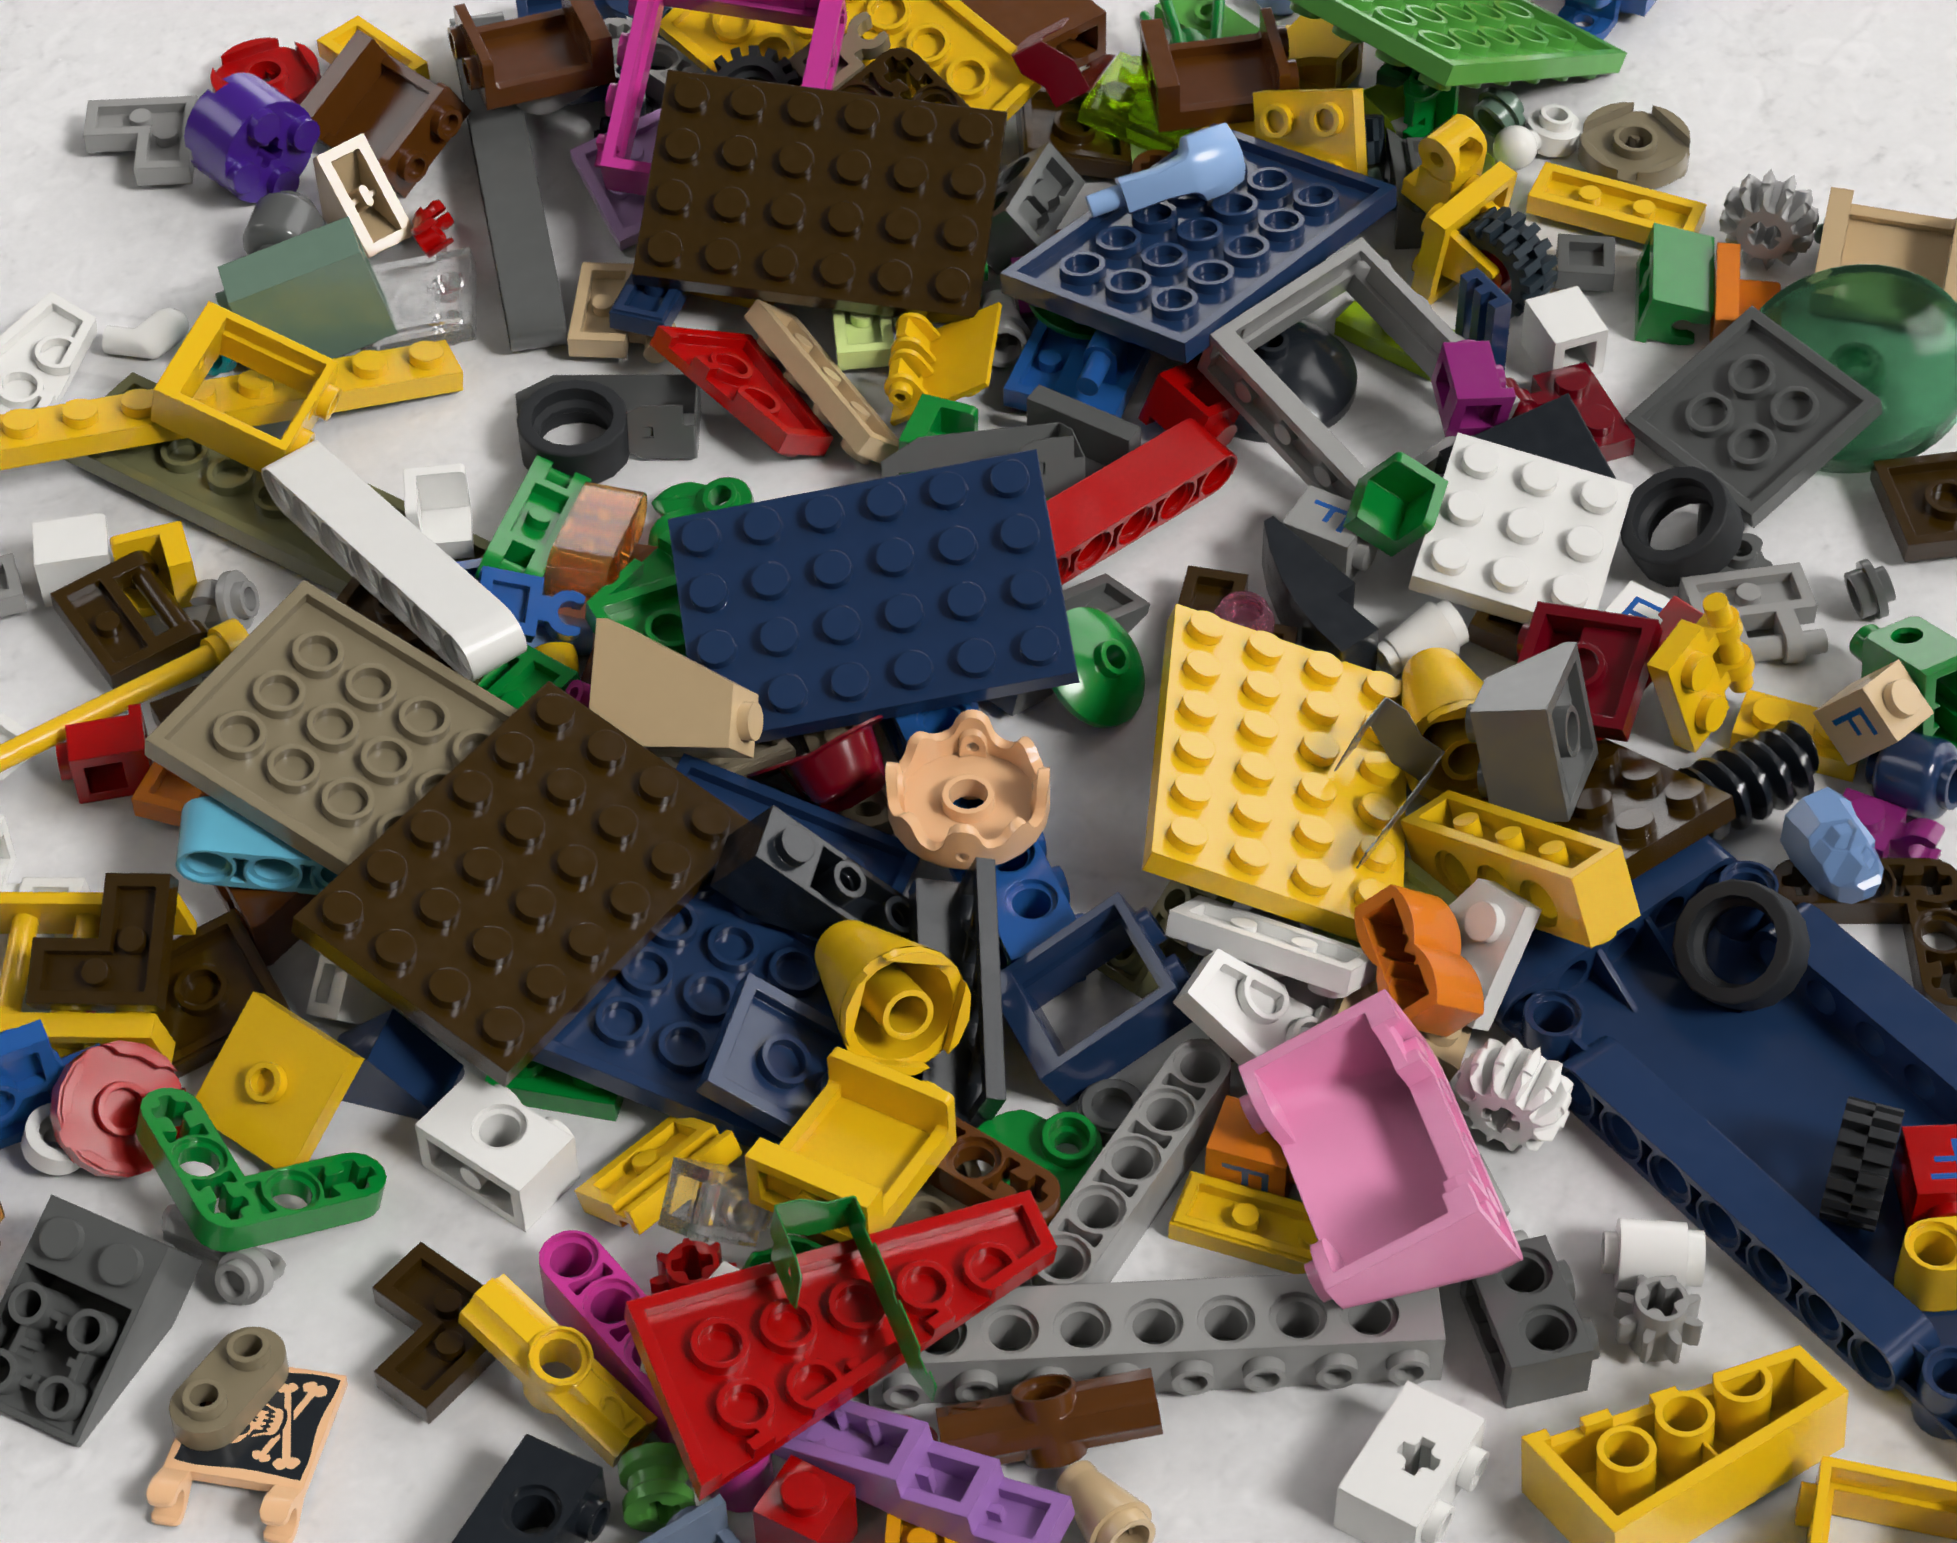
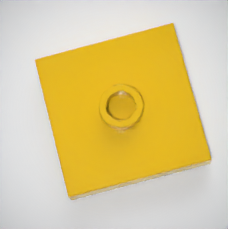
[195,991,364,1169]

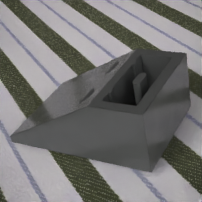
[0,1194,203,1447]

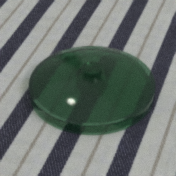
[1759,264,1957,474]

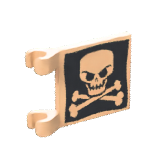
[146,1367,348,1543]

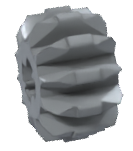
[1719,169,1819,270]

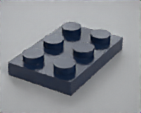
[696,972,915,1139]

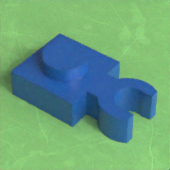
[478,565,586,643]

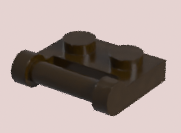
[50,550,208,689]

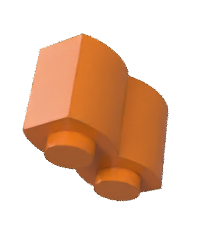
[1354,884,1484,1037]

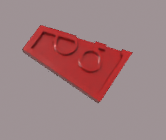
[649,325,834,457]

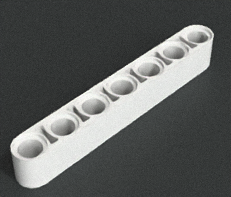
[261,440,527,682]

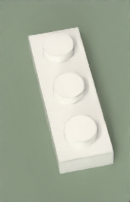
[1165,895,1377,998]

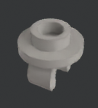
[190,570,259,630]

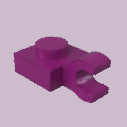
[1842,788,1945,859]

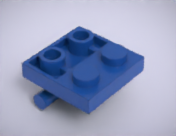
[1003,320,1151,418]

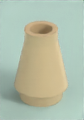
[1057,1460,1156,1543]

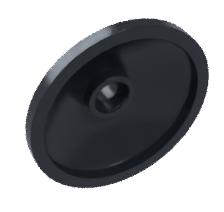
[1190,319,1357,443]

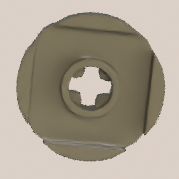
[1577,102,1691,189]

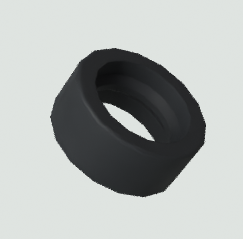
[516,379,630,486]
[1620,466,1744,587]
[1672,879,1811,1011]

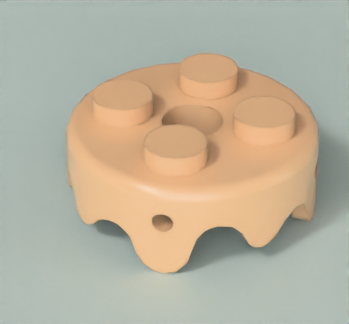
[885,709,1050,870]

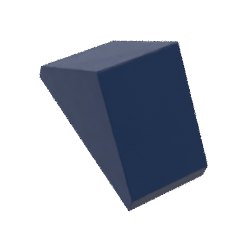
[336,1008,465,1120]

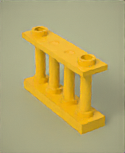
[0,892,197,1064]

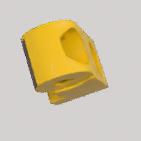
[1401,113,1487,213]

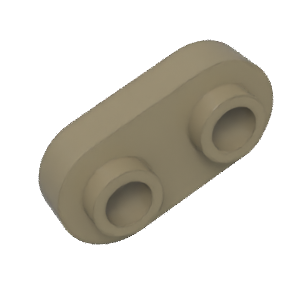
[169,1327,289,1451]

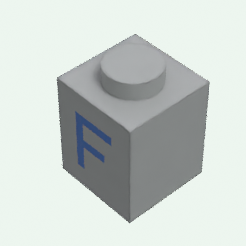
[1282,485,1378,580]

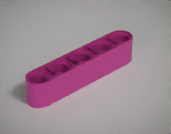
[539,1230,774,1513]

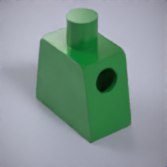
[1849,616,1957,748]

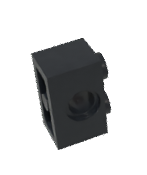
[452,1433,611,1543]

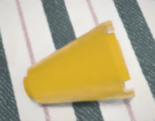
[1402,647,1489,802]
[815,920,971,1076]

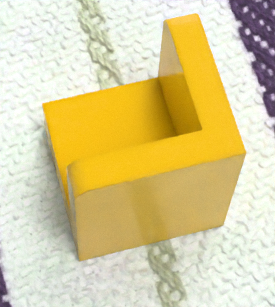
[109,520,197,618]

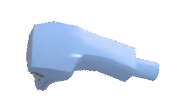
[1085,123,1245,218]

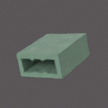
[215,216,398,359]

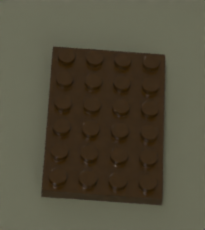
[632,69,1007,324]
[292,681,749,1088]

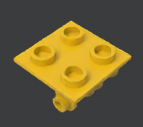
[884,302,1002,426]

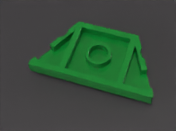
[585,530,687,657]

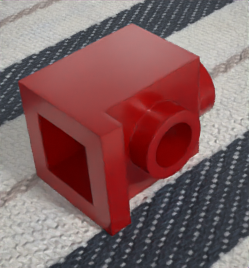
[1138,359,1239,446]
[56,703,153,804]

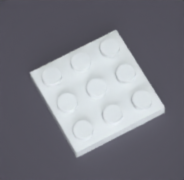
[1408,432,1634,624]

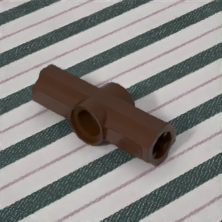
[936,1368,1163,1469]

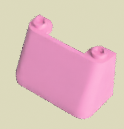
[1238,989,1523,1309]

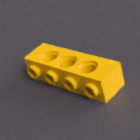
[1400,790,1641,948]

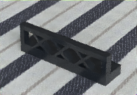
[908,857,1006,1128]

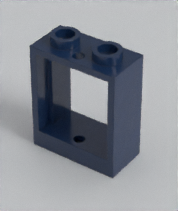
[1000,891,1193,1107]

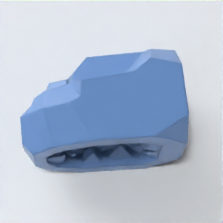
[1780,787,1884,904]

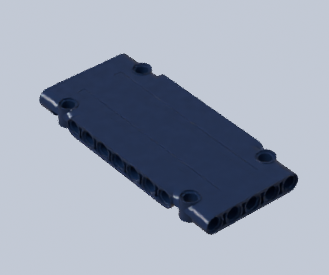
[1493,835,1957,1443]

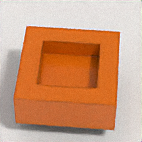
[131,761,209,827]

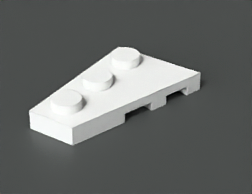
[0,291,97,414]
[1173,949,1333,1066]

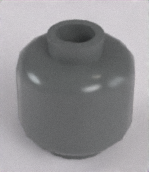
[242,190,324,255]

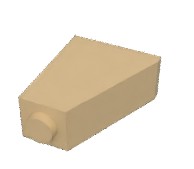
[589,618,763,758]

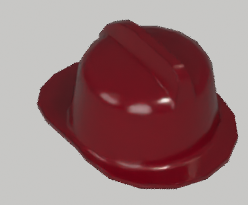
[744,715,886,812]

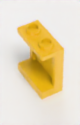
[745,1047,957,1242]

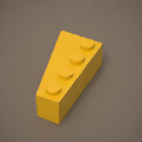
[1521,1345,1849,1543]

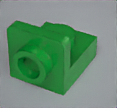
[898,393,978,475]

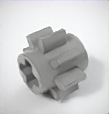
[1613,1274,1703,1364]

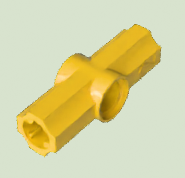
[458,1274,658,1468]

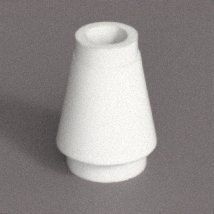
[1377,600,1469,677]

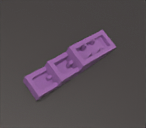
[772,1400,1075,1543]

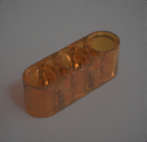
[544,482,647,603]

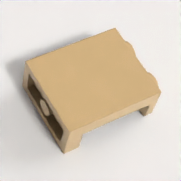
[1807,187,1957,336]

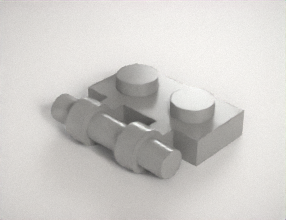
[1678,562,1828,665]

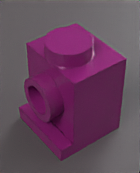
[1431,339,1516,437]

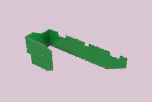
[770,1196,937,1401]

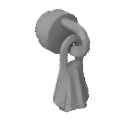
[162,1204,286,1305]

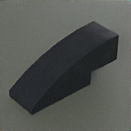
[1262,516,1379,671]

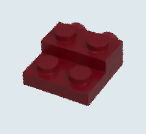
[1517,601,1663,742]

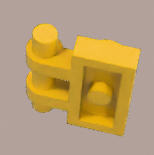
[1647,592,1755,753]

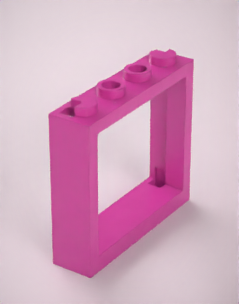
[594,0,847,196]

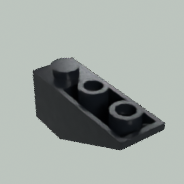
[710,805,910,940]

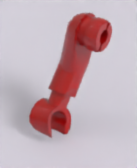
[410,199,454,259]

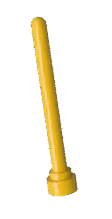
[0,618,249,773]

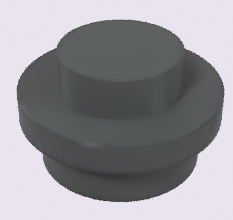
[1844,559,1896,619]

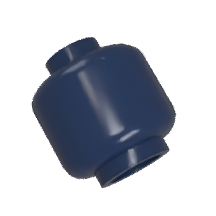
[1865,731,1957,820]

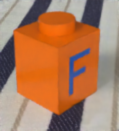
[1205,1095,1296,1198]

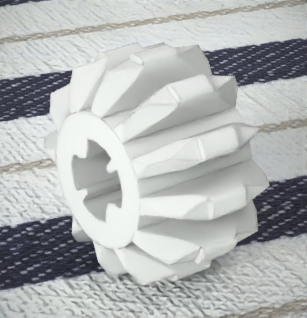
[1454,1037,1574,1151]

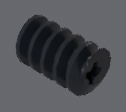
[1677,720,1819,840]

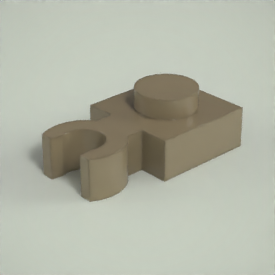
[788,11,891,90]

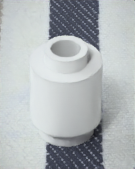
[1601,1218,1706,1290]

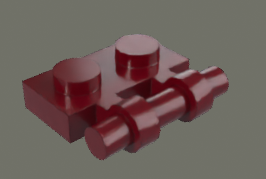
[1506,362,1636,462]

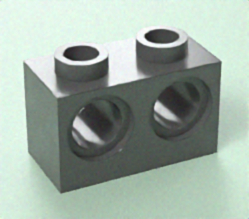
[987,141,1086,275]
[1460,1235,1600,1409]

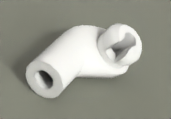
[102,307,189,359]

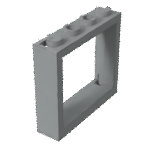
[1197,237,1521,500]

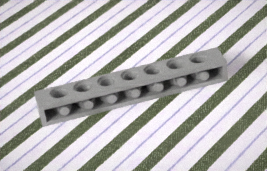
[868,1274,1446,1409]

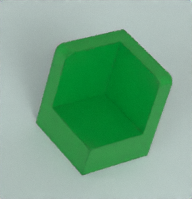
[1343,452,1449,557]

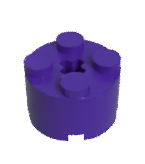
[184,73,320,203]

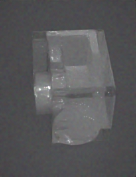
[658,1157,773,1248]

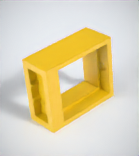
[150,301,342,472]
[1794,1455,1957,1543]

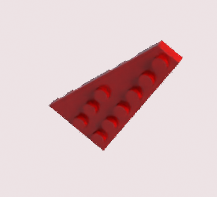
[624,1190,1057,1502]

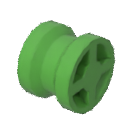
[617,1442,695,1533]

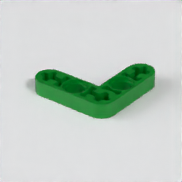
[136,1088,387,1252]

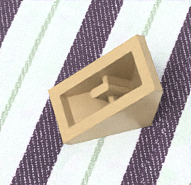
[313,133,413,259]

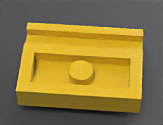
[574,1116,743,1235]

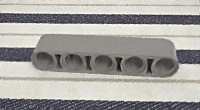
[1031,1038,1231,1286]

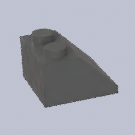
[1465,642,1598,822]

